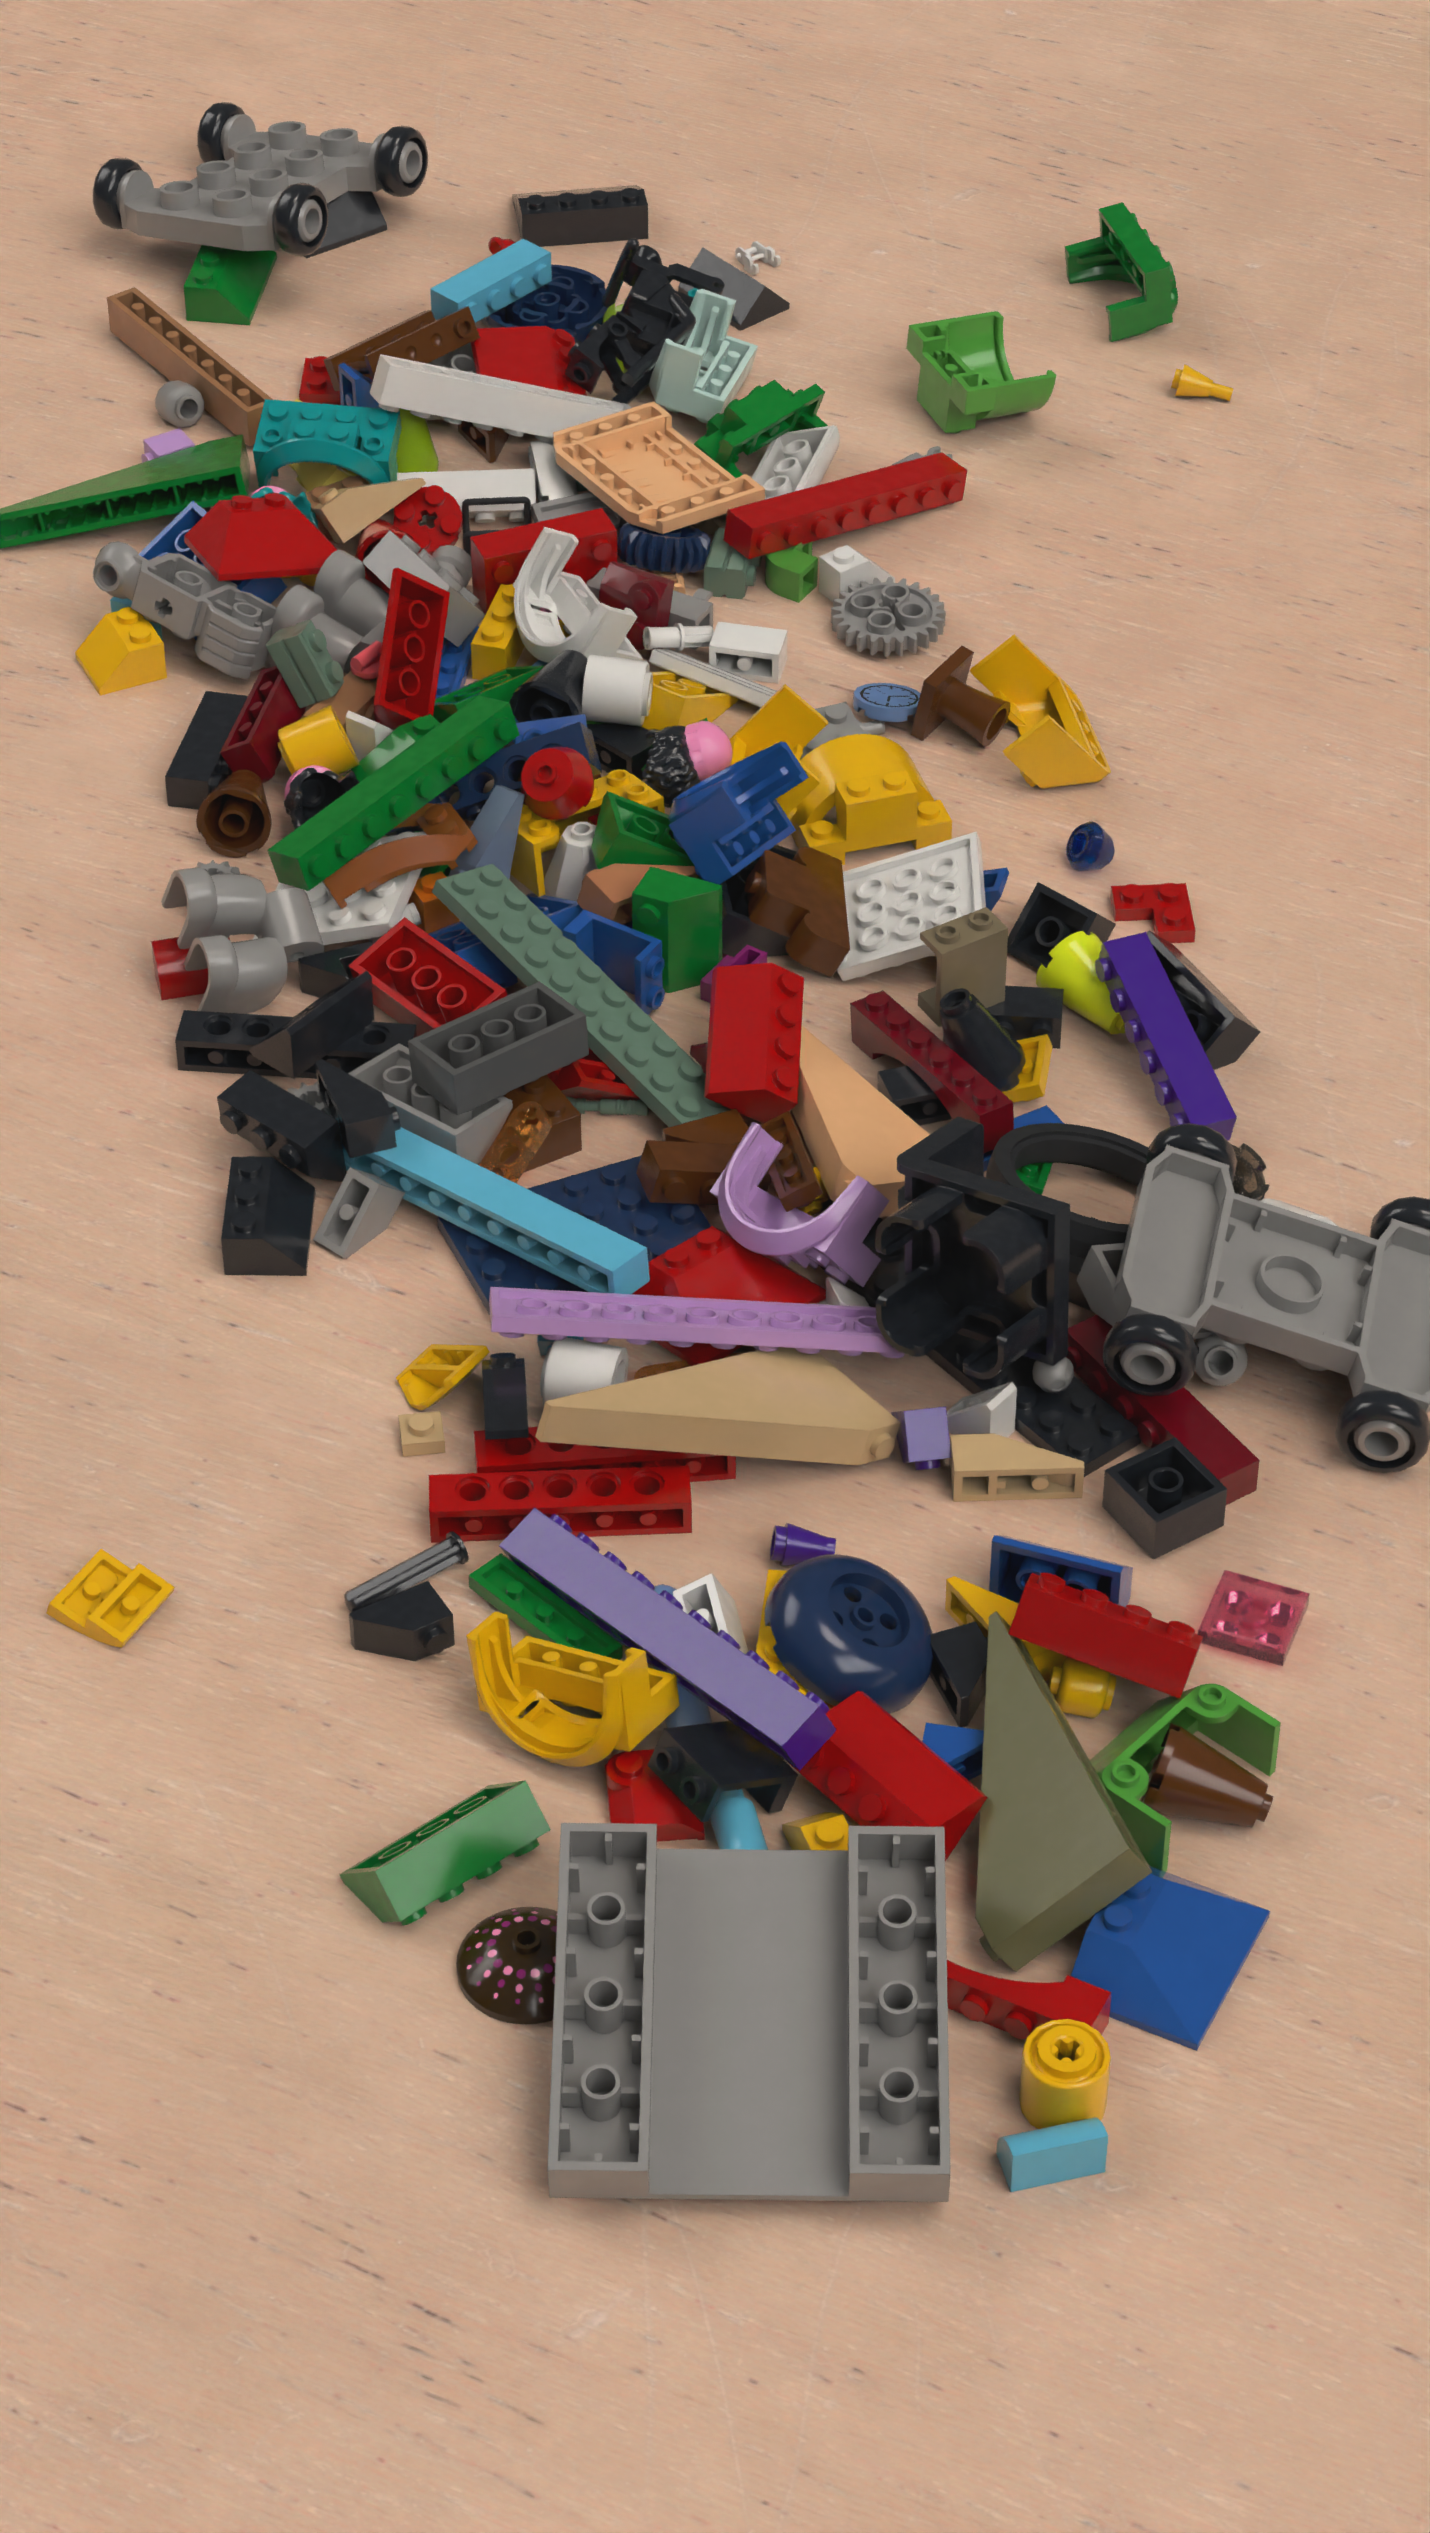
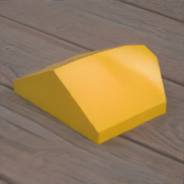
[396,1344,490,1411]

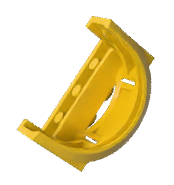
[466,1611,680,1767]

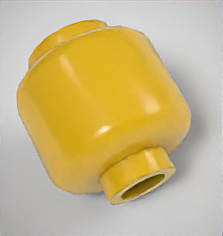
[1048,1657,1116,1719]

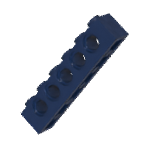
[385,722,602,837]

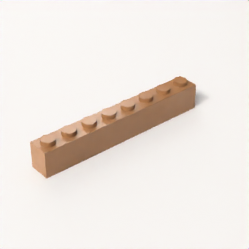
[107,287,273,447]

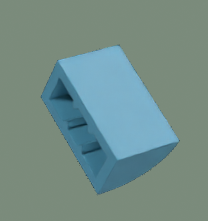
[996,2117,1108,2192]

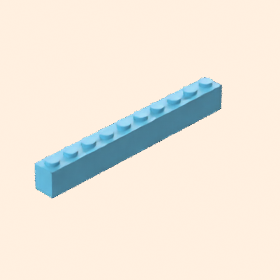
[342,1127,650,1294]

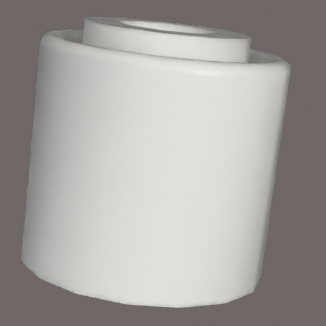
[582,655,653,726]
[540,1337,628,1405]

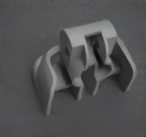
[268,550,389,674]
[161,867,324,1014]

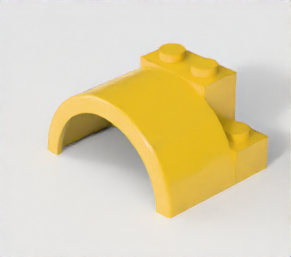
[790,734,952,865]

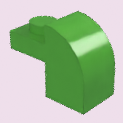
[765,542,818,603]

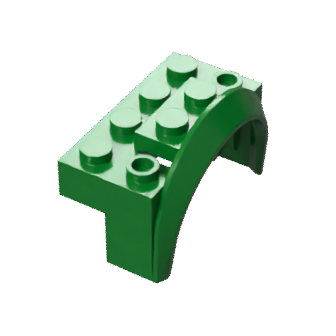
[1064,202,1178,342]

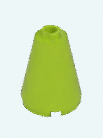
[396,408,439,473]

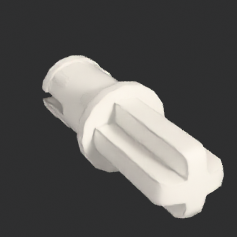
[643,623,714,651]

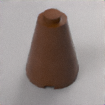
[196,769,272,858]
[1141,1723,1273,1828]

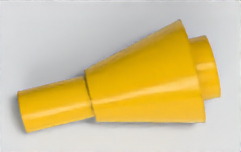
[1171,364,1234,401]

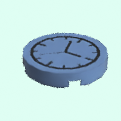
[852,683,921,722]

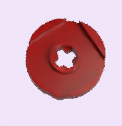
[393,485,463,555]

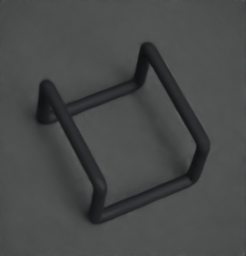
[462,496,531,556]

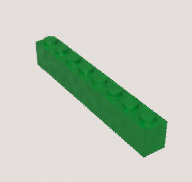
[267,695,520,891]

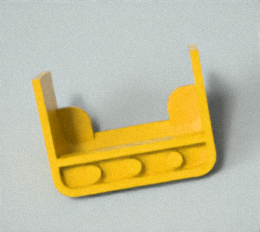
[970,634,1111,789]
[729,684,828,820]

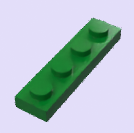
[468,1553,623,1660]

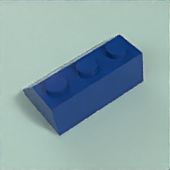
[989,1535,1133,1607]

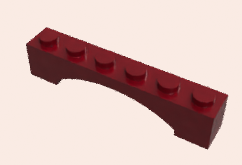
[850,991,1014,1153]

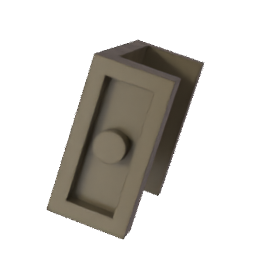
[918,907,1008,1027]

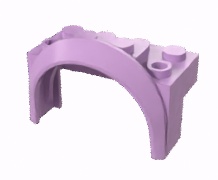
[710,1122,889,1287]

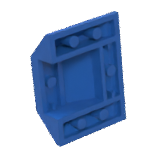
[1071,1866,1270,2051]

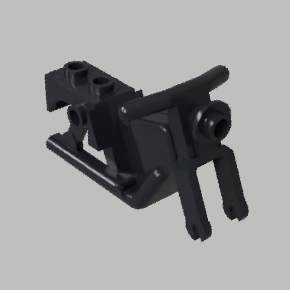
[565,238,725,404]

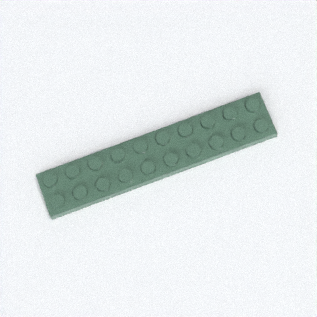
[432,863,732,1127]

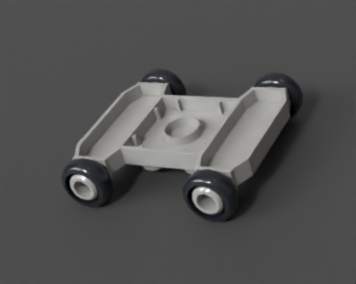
[93,102,428,256]
[1102,1123,1430,1473]

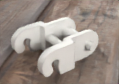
[735,241,781,275]

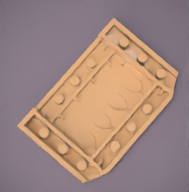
[553,401,765,534]

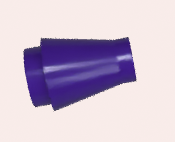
[770,1523,836,1566]

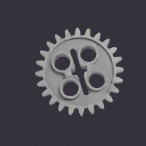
[831,577,946,657]

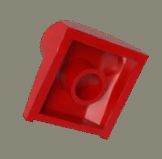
[605,1749,705,1842]

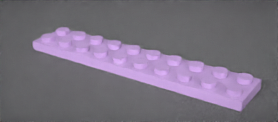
[489,1287,905,1358]

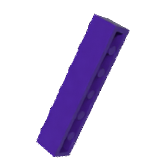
[1095,932,1237,1141]

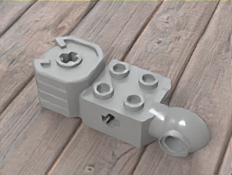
[93,541,277,679]

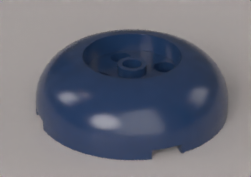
[484,264,608,343]
[765,1554,934,1714]

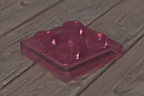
[1198,1570,1310,1666]

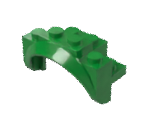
[694,380,828,478]

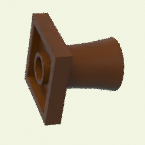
[910,646,1011,747]

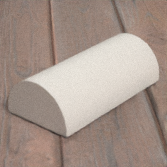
[752,425,840,499]

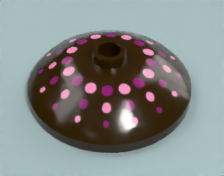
[456,1907,557,2025]

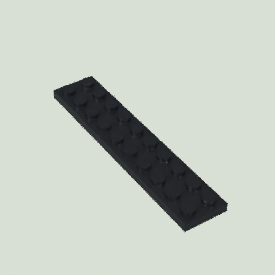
[818,1217,1141,1477]

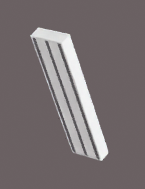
[649,648,777,707]

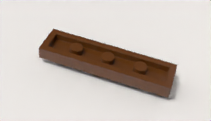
[760,1111,823,1212]

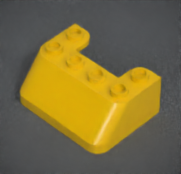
[510,769,665,897]

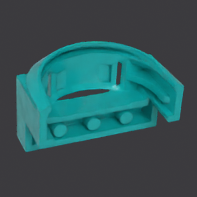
[253,399,402,511]

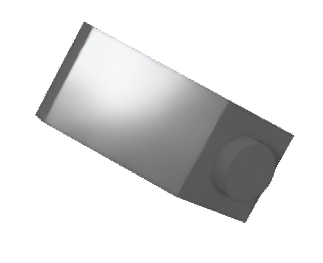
[313,1167,405,1258]

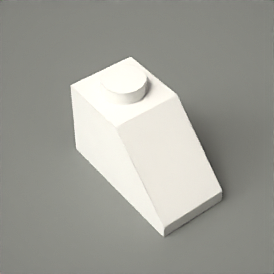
[819,545,895,602]

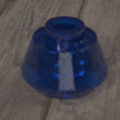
[1066,821,1115,871]

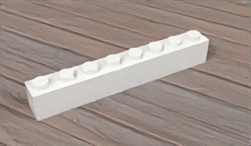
[370,354,632,443]

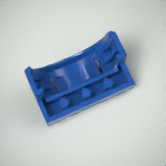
[668,741,809,884]

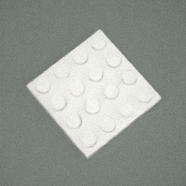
[253,831,426,945]
[837,832,986,981]

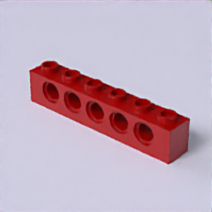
[474,1426,736,1482]
[429,1465,692,1543]

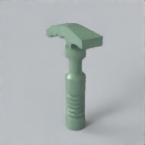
[566,1097,649,1116]

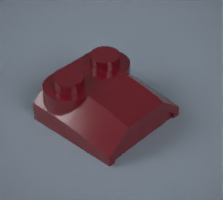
[598,561,675,650]

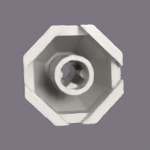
[544,822,598,901]

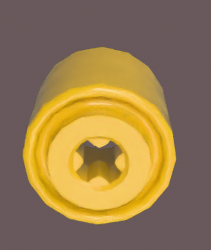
[277,705,359,775]
[1019,2019,1111,2129]

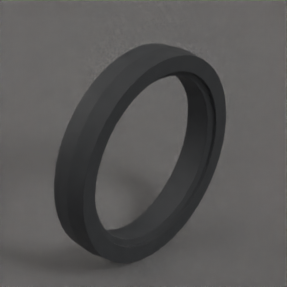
[986,1123,1148,1259]

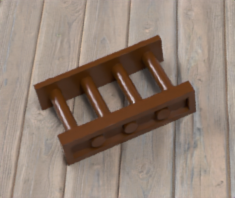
[323,306,480,391]

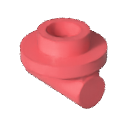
[350,641,382,680]

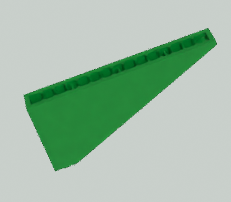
[0,434,250,549]

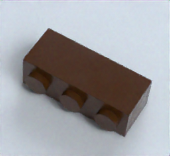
[636,1140,772,1205]

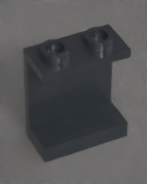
[648,1721,798,1822]

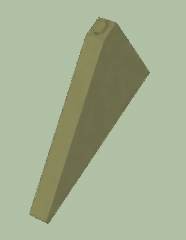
[975,1611,1152,1972]

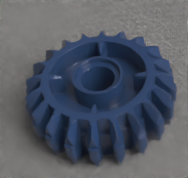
[617,523,711,574]

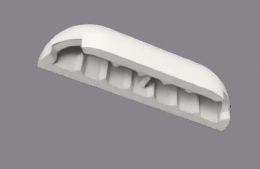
[528,441,578,503]

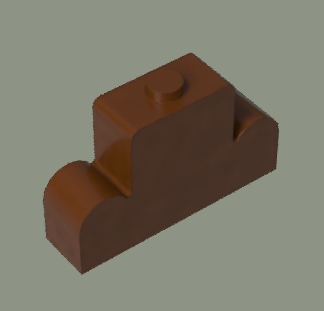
[744,847,850,977]

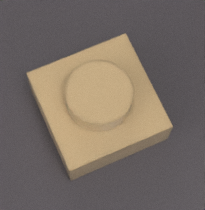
[398,1411,445,1457]

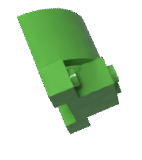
[906,311,1056,433]

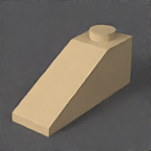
[312,478,426,543]
[949,1433,1085,1502]

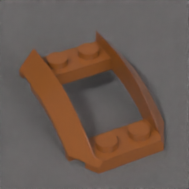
[322,802,478,909]

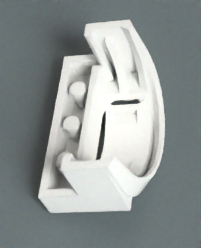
[513,527,643,663]

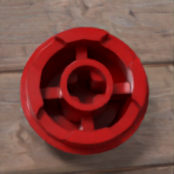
[521,747,594,820]

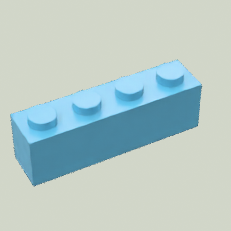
[430,239,552,323]

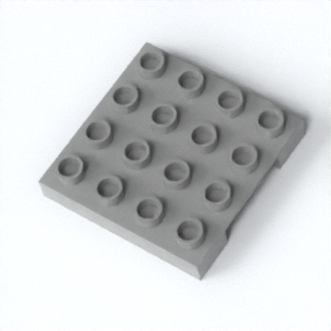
[547,1823,950,2202]

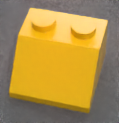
[75,607,167,696]

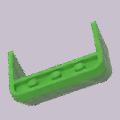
[1090,1684,1281,1872]

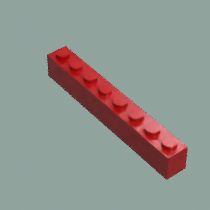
[723,452,968,559]

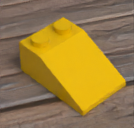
[641,671,738,730]

